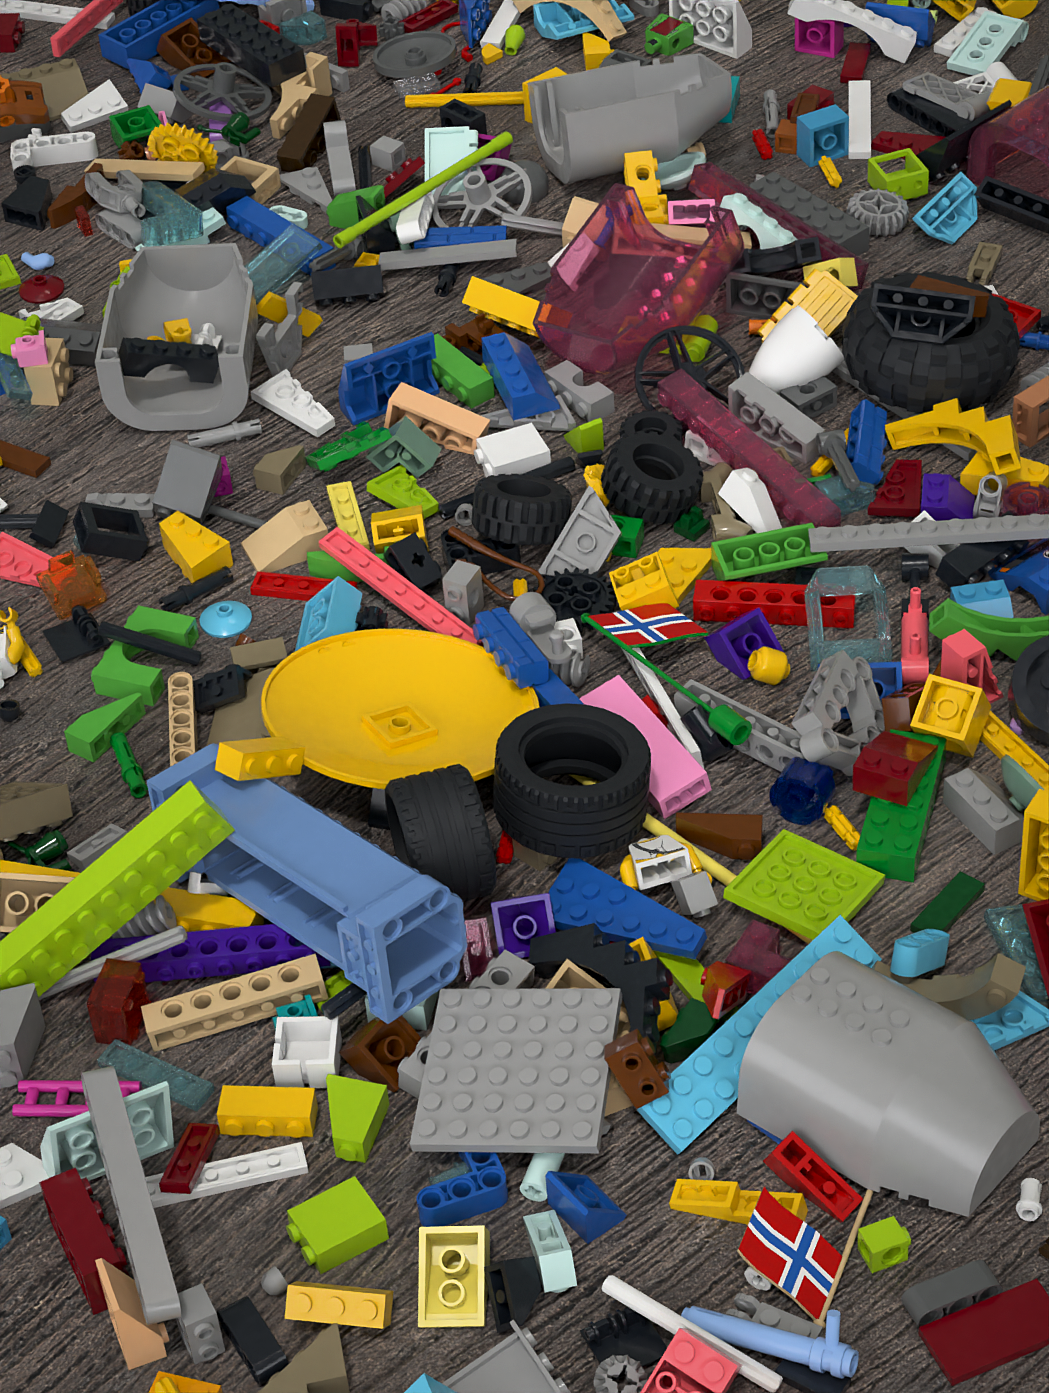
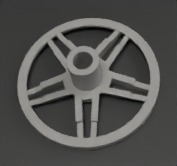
[432,158,533,231]

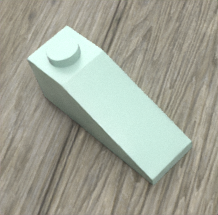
[523,1210,577,1293]

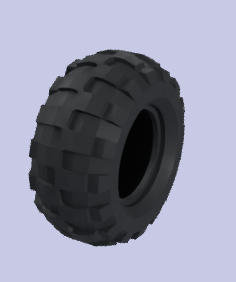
[841,272,1020,414]

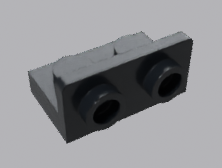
[193,664,252,714]

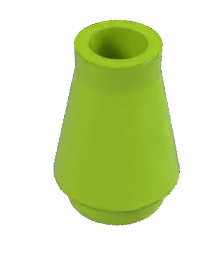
[504,25,526,56]

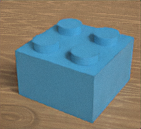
[797,104,849,167]

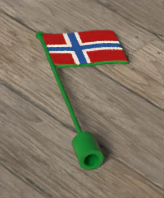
[581,603,752,745]

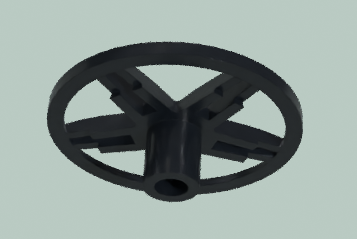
[634,326,745,433]

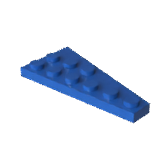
[549,858,707,959]

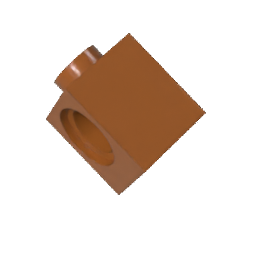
[775,119,797,155]

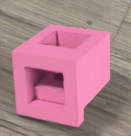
[11,330,48,368]

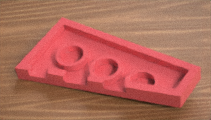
[0,532,78,592]

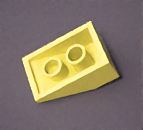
[418,1226,490,1328]

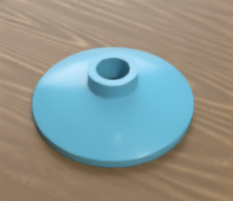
[200,601,252,638]

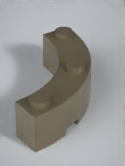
[872,953,1026,1020]

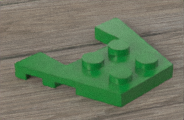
[305,421,392,472]

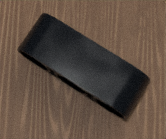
[216,1296,289,1385]

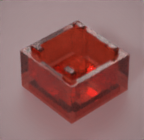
[86,958,151,1048]

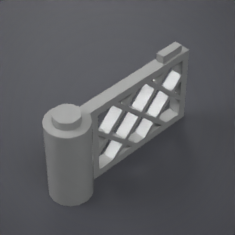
[902,72,991,122]

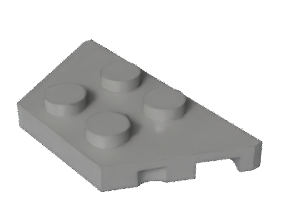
[538,486,622,576]

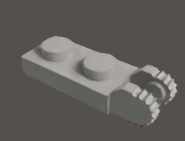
[726,1293,823,1339]

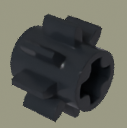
[355,606,389,631]

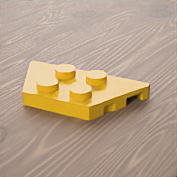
[658,548,712,609]

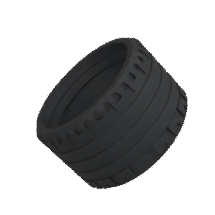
[385,764,497,901]

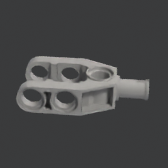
[85,170,146,218]

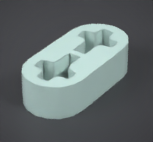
[270,205,308,230]

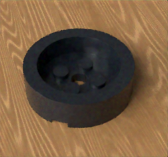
[1008,635,1049,747]

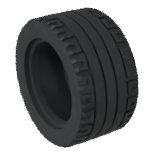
[493,703,651,858]

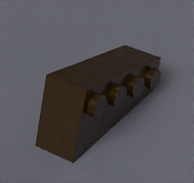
[276,93,341,172]

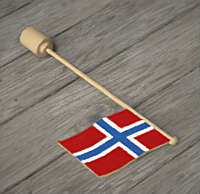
[737,1187,874,1329]

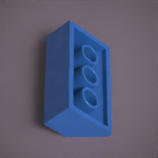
[481,332,560,421]

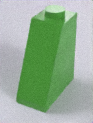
[326,185,387,229]

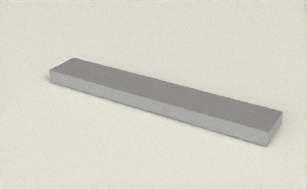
[378,239,518,271]

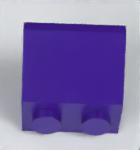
[921,473,975,521]
[704,607,785,680]

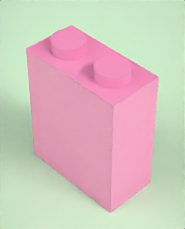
[668,199,715,229]

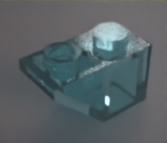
[277,10,327,45]

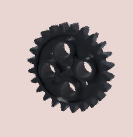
[533,567,617,633]

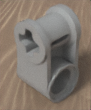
[209,138,249,169]
[973,471,1008,518]

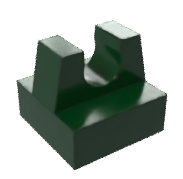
[674,506,710,542]

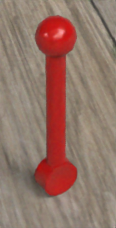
[430,78,462,94]

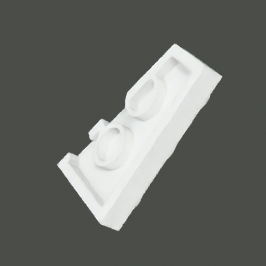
[61,79,128,133]

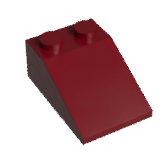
[853,731,938,806]

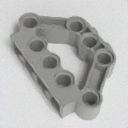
[791,650,885,776]

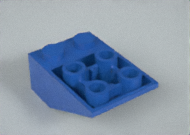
[459,0,492,48]

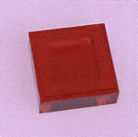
[74,205,93,237]

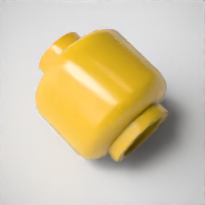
[748,646,790,685]

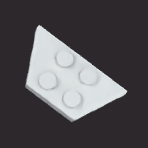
[0,1143,49,1209]

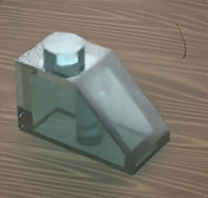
[814,476,875,520]

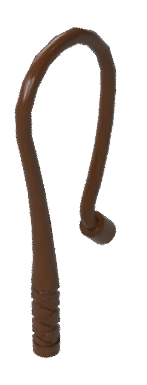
[448,526,545,601]

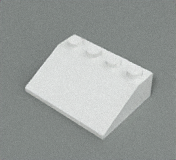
[669,0,752,59]

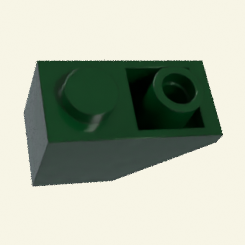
[660,998,726,1064]

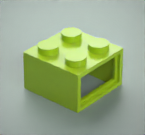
[867,148,929,200]

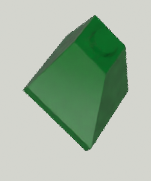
[109,105,162,149]

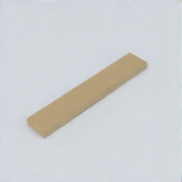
[84,159,205,181]

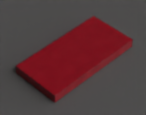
[918,1278,1049,1386]

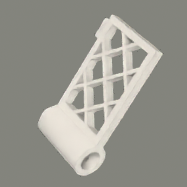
[953,62,1018,112]

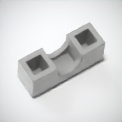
[545,360,615,422]

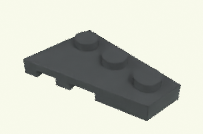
[482,262,555,295]

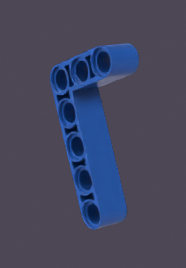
[416,1152,508,1227]

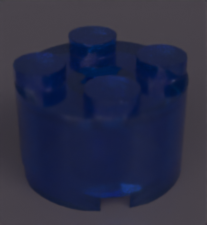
[769,757,836,825]

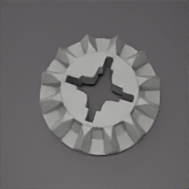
[594,1355,647,1393]

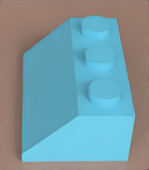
[295,576,362,651]

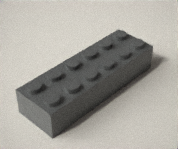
[740,172,869,262]

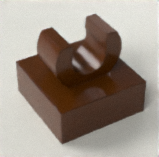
[442,323,468,349]

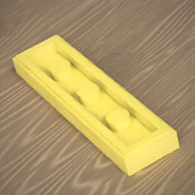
[326,481,370,550]

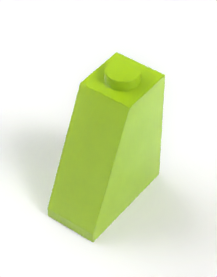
[326,1074,390,1163]

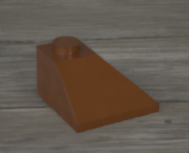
[339,1015,421,1092]

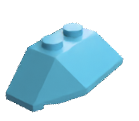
[912,171,977,245]

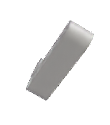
[323,120,356,197]

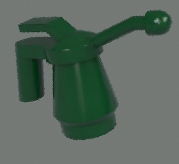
[197,112,261,146]
[3,830,71,870]

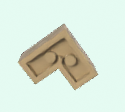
[305,52,333,96]

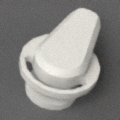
[187,872,229,895]

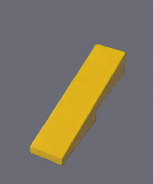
[669,1179,808,1225]

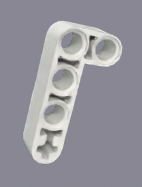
[10,132,98,171]

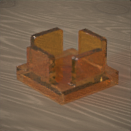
[36,550,107,620]

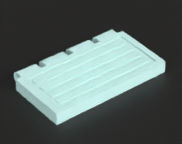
[425,126,478,196]

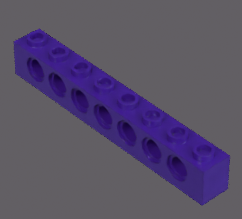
[91,924,331,987]

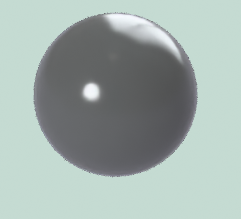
[500,159,549,205]

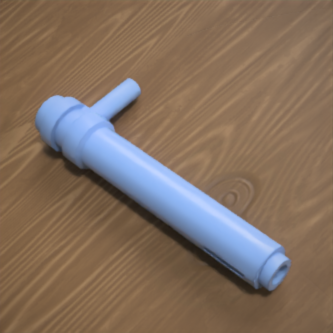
[681,1306,859,1379]

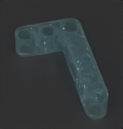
[140,181,204,247]

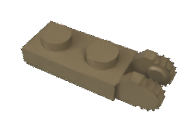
[966,242,1003,286]

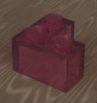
[725,920,792,995]

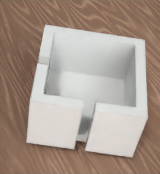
[272,1016,342,1088]

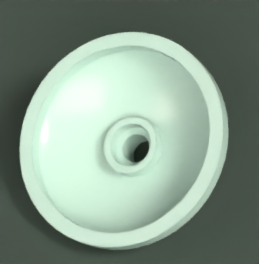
[641,152,706,190]

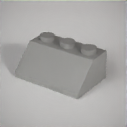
[943,768,1024,855]

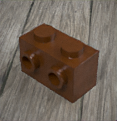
[604,1029,671,1109]

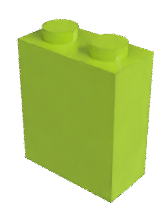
[286,1176,389,1274]

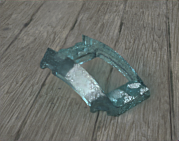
[804,565,893,671]

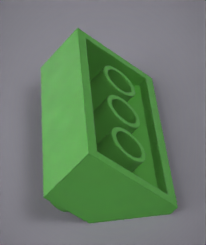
[711,523,828,581]

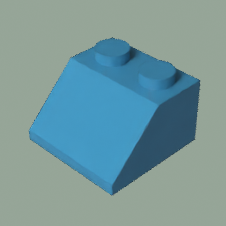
[950,579,1014,618]

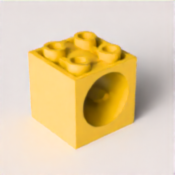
[910,674,991,758]

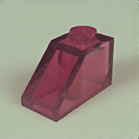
[461,916,493,981]

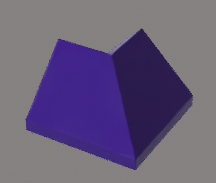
[490,892,556,958]

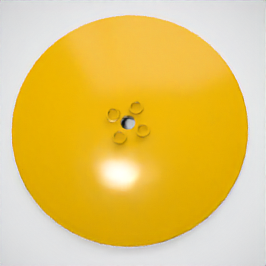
[261,629,540,789]

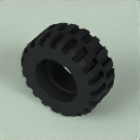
[601,431,704,525]
[471,473,572,546]

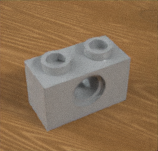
[442,560,484,626]

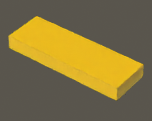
[257,291,323,337]

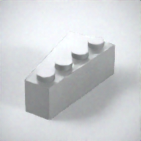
[728,372,825,464]

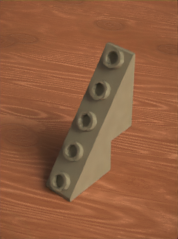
[258,1323,350,1393]

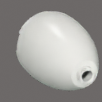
[749,305,844,396]

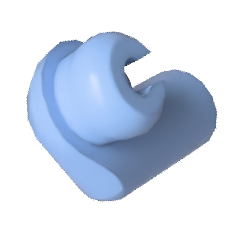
[21,252,55,270]

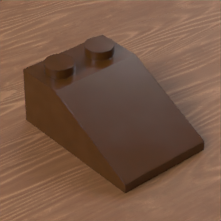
[156,17,232,78]

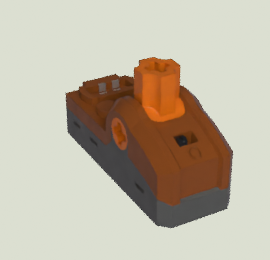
[0,75,51,142]

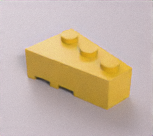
[960,452,1049,506]

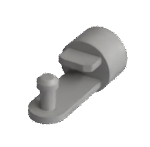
[509,592,572,664]

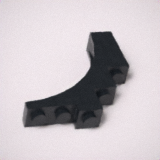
[529,923,673,1055]

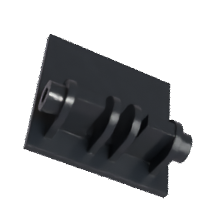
[42,605,111,663]
[580,1307,667,1381]

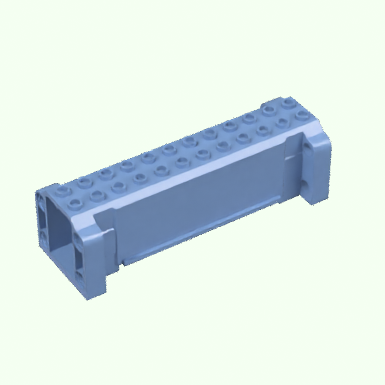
[147,743,467,1024]

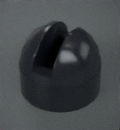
[0,699,20,722]

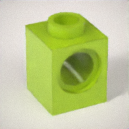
[857,1216,911,1273]

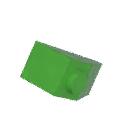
[64,692,146,763]

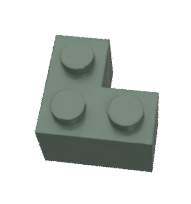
[366,416,442,478]

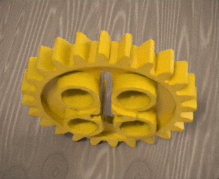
[147,123,219,175]

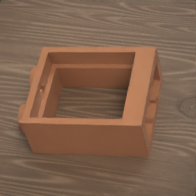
[1012,375,1049,448]

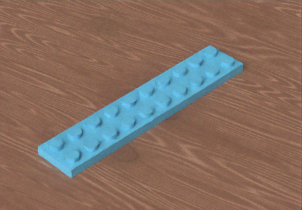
[635,915,882,1155]

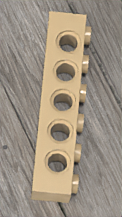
[141,954,329,1052]

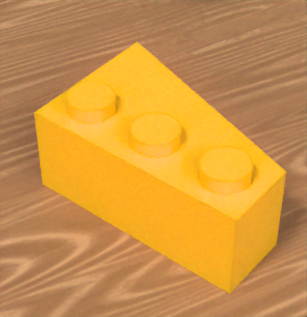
[159,511,233,583]

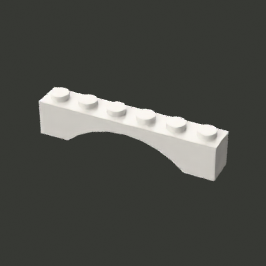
[787,0,917,63]

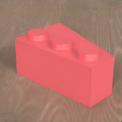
[941,629,1004,704]

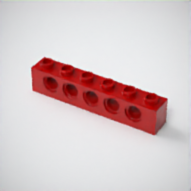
[693,580,856,628]

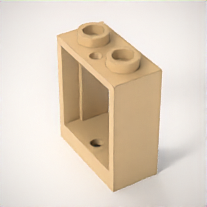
[220,156,281,205]

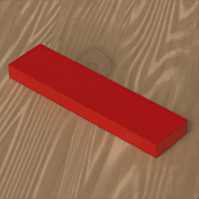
[250,571,358,601]

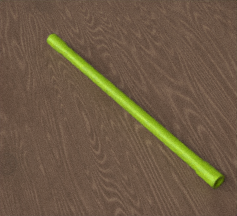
[333,131,513,248]

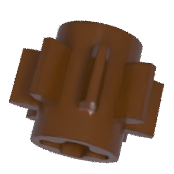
[117,140,146,160]

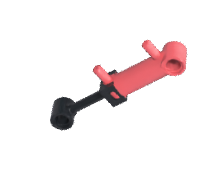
[901,553,929,684]

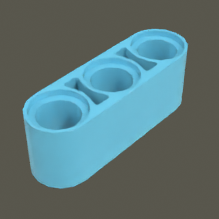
[890,929,950,977]

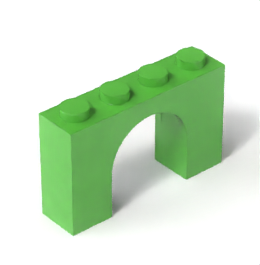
[91,605,199,706]

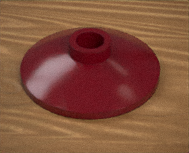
[19,275,65,304]

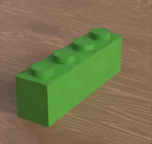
[431,333,495,408]

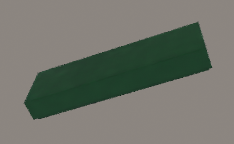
[910,871,985,933]

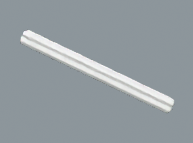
[602,1275,783,1393]

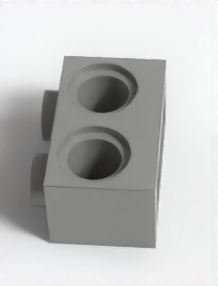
[176,1283,226,1365]

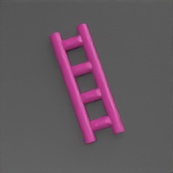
[12,1080,142,1117]

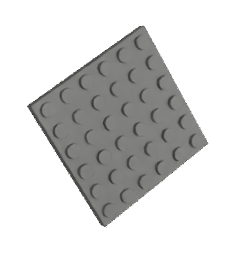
[410,988,622,1154]

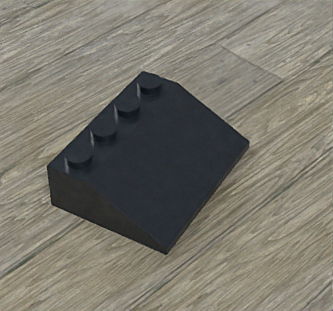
[916,100,1012,181]

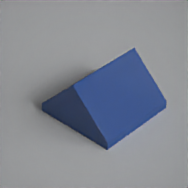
[545,1171,627,1244]

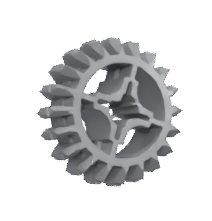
[846,188,909,237]

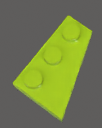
[367,464,439,519]

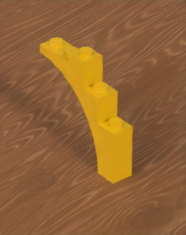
[885,398,1021,475]

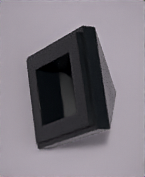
[575,449,603,468]

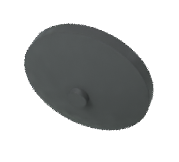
[373,31,457,78]

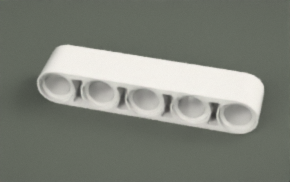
[396,192,434,245]

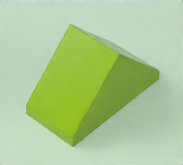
[563,417,604,453]

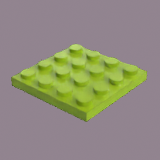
[723,829,885,940]

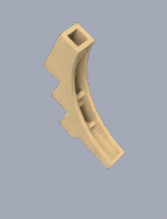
[512,0,627,42]
[270,72,319,139]

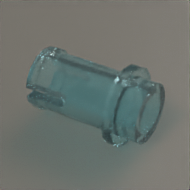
[428,1162,470,1185]

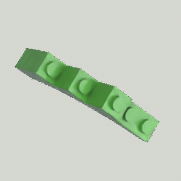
[929,598,1049,661]

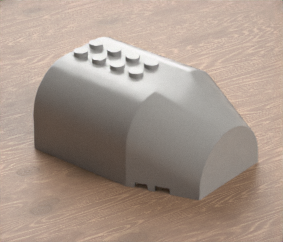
[527,53,732,184]
[95,243,258,431]
[737,951,1040,1217]

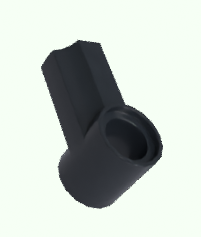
[680,704,734,762]

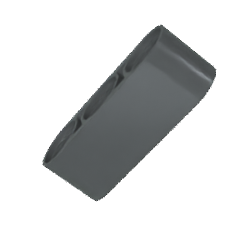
[901,1260,1003,1328]

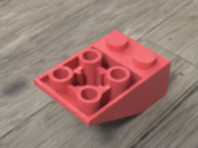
[640,1328,743,1393]

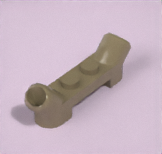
[698,462,754,542]

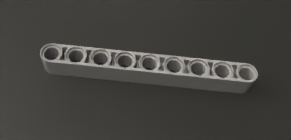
[81,1066,181,1325]

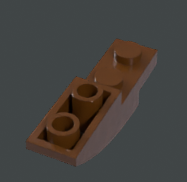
[47,163,105,229]

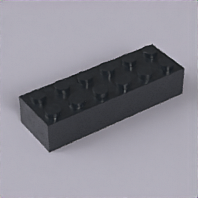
[197,4,306,87]

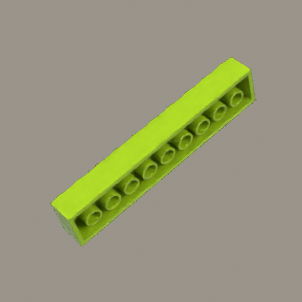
[0,780,235,998]

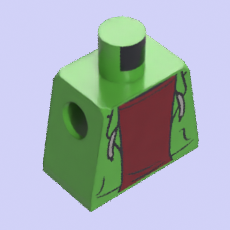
[644,13,694,56]

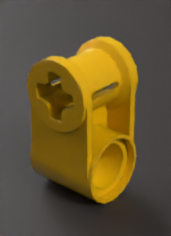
[163,318,192,344]

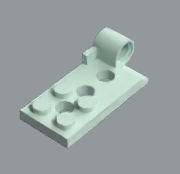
[947,11,1029,76]

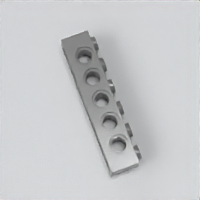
[674,679,827,787]
[397,950,535,1099]

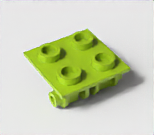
[0,312,44,356]

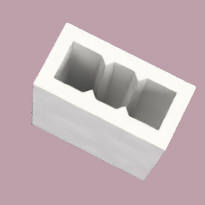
[474,423,551,478]

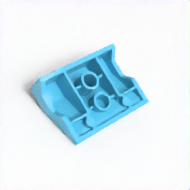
[533,0,635,40]

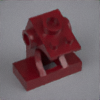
[335,19,378,67]

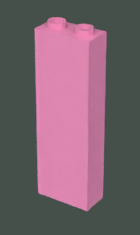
[580,675,712,819]

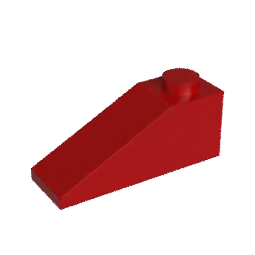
[701,961,752,1019]
[763,1131,863,1223]

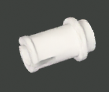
[1016,1178,1042,1221]

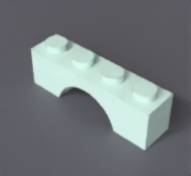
[715,193,798,249]

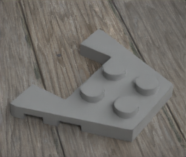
[256,282,303,377]

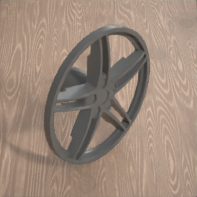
[173,62,272,122]

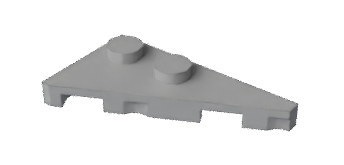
[280,167,332,213]
[480,395,576,431]

